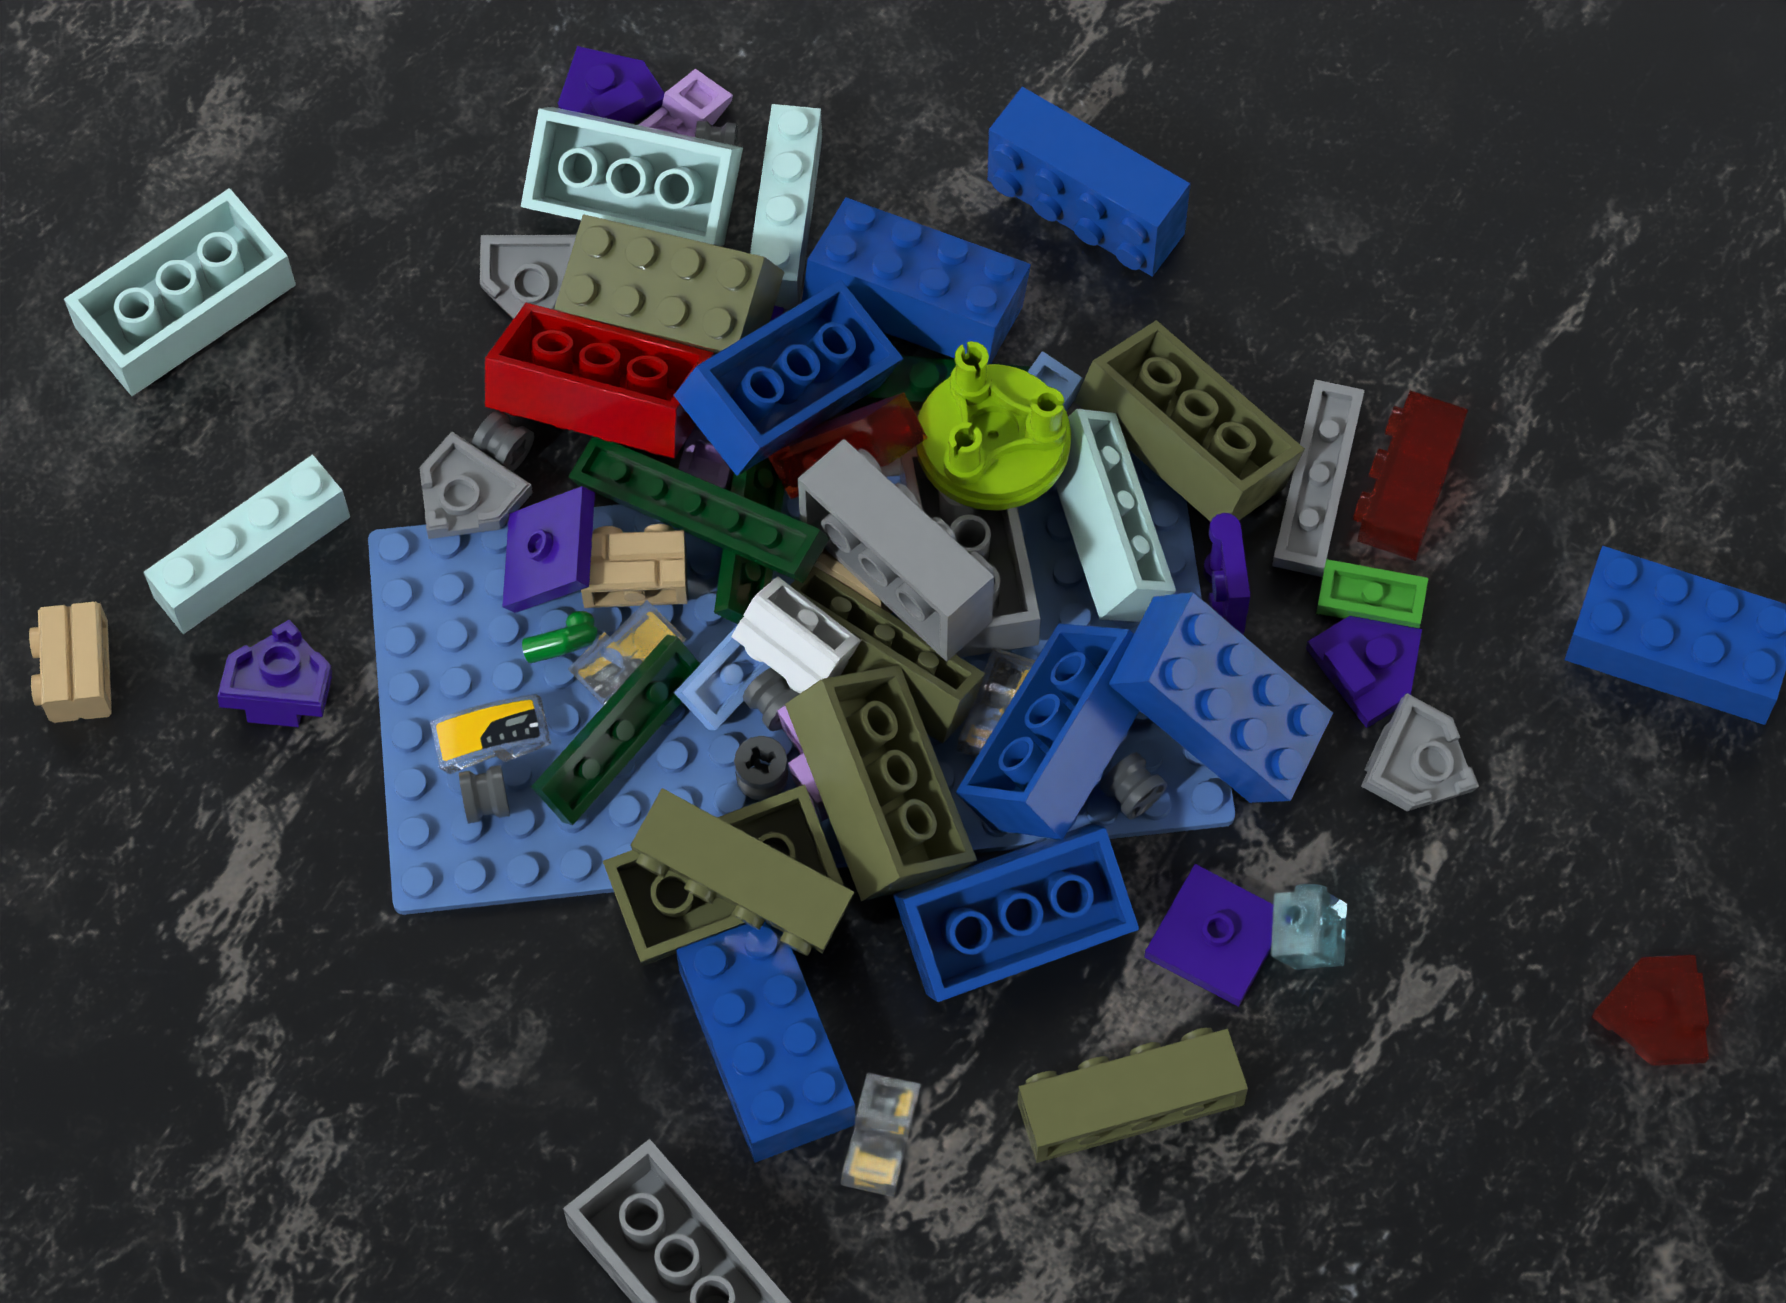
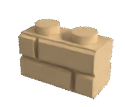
[581,524,688,608]
[29,601,112,723]

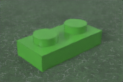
[1316,559,1428,628]

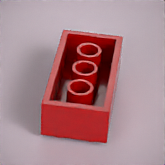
[485,302,714,458]

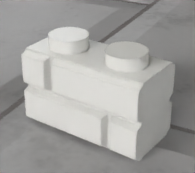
[731,576,861,693]

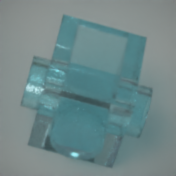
[1271,884,1347,970]

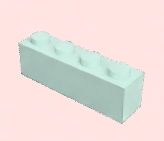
[750,104,822,310]
[1055,409,1176,622]
[144,454,350,634]

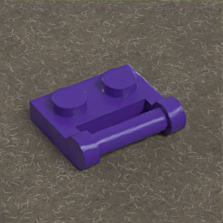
[1203,513,1250,635]

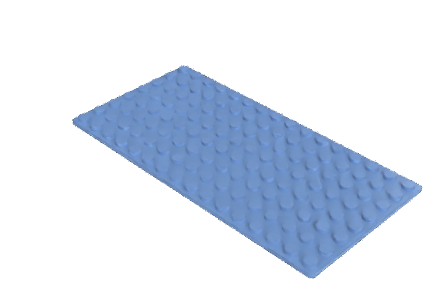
[368,451,1235,915]

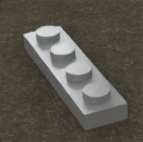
[1272,379,1364,577]

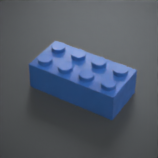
[987,87,1190,277]
[802,197,1031,365]
[674,279,904,476]
[1564,546,1786,725]
[1109,592,1333,803]
[955,623,1140,840]
[893,823,1139,1002]
[676,922,856,1163]

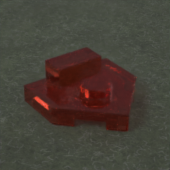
[1592,955,1709,1066]

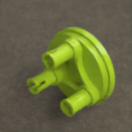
[915,341,1071,510]

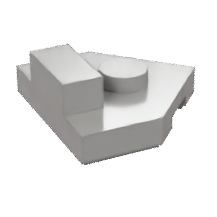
[480,235,576,319]
[420,432,533,539]
[1361,693,1479,811]

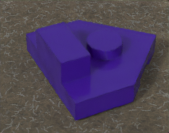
[558,46,665,124]
[1306,616,1422,729]
[217,620,332,727]

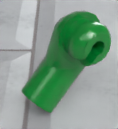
[522,611,598,664]

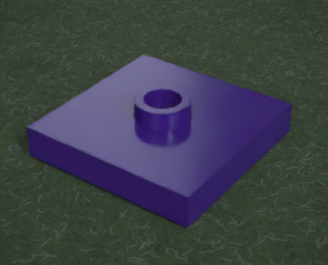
[502,486,595,613]
[1144,864,1289,1007]

